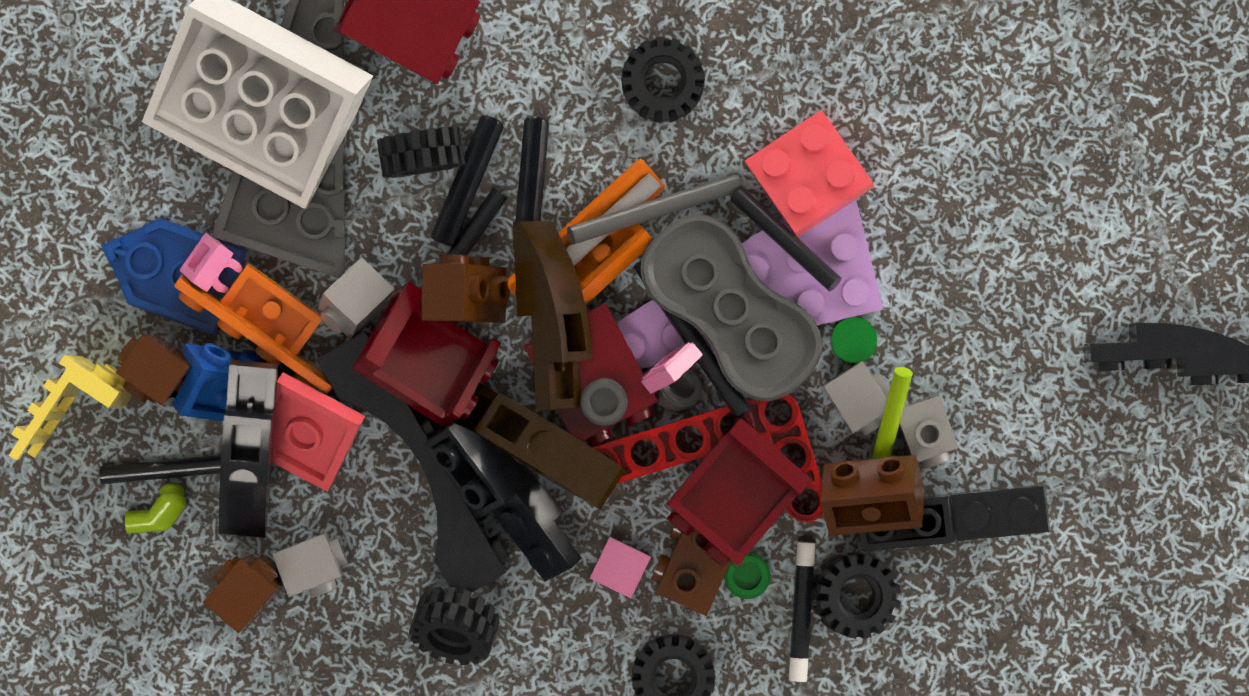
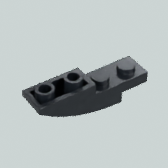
[1084,323,1249,385]
[219,359,279,538]
[423,424,582,582]
[859,485,1051,552]

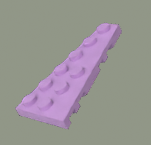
[616,200,883,369]

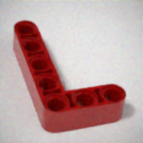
[592,394,823,523]

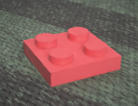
[745,110,874,237]
[272,372,365,492]

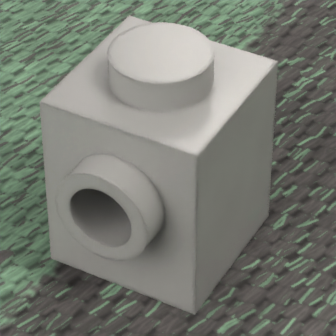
[318,257,395,339]
[821,361,890,436]
[898,395,958,469]
[272,532,348,598]

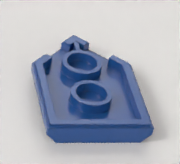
[101,218,247,336]

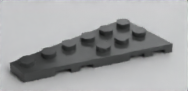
[212,0,345,278]

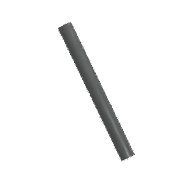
[567,174,742,245]

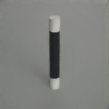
[789,542,816,682]

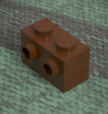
[422,255,510,323]
[116,334,192,406]
[820,455,924,536]
[651,527,730,616]
[203,554,284,633]

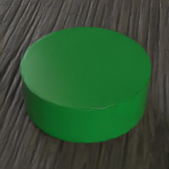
[830,317,877,363]
[724,552,771,599]

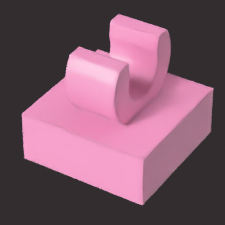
[179,232,243,293]

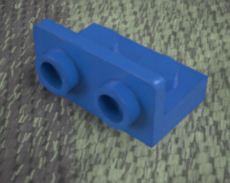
[172,343,278,421]

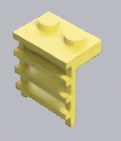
[9,355,133,460]

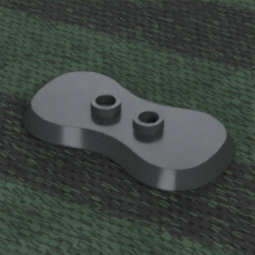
[640,214,822,401]

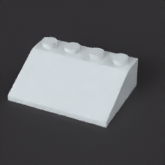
[142,0,373,209]

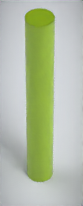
[871,367,913,459]

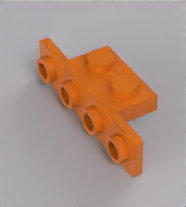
[508,159,665,304]
[174,263,332,394]

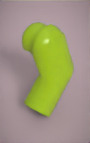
[125,483,186,534]

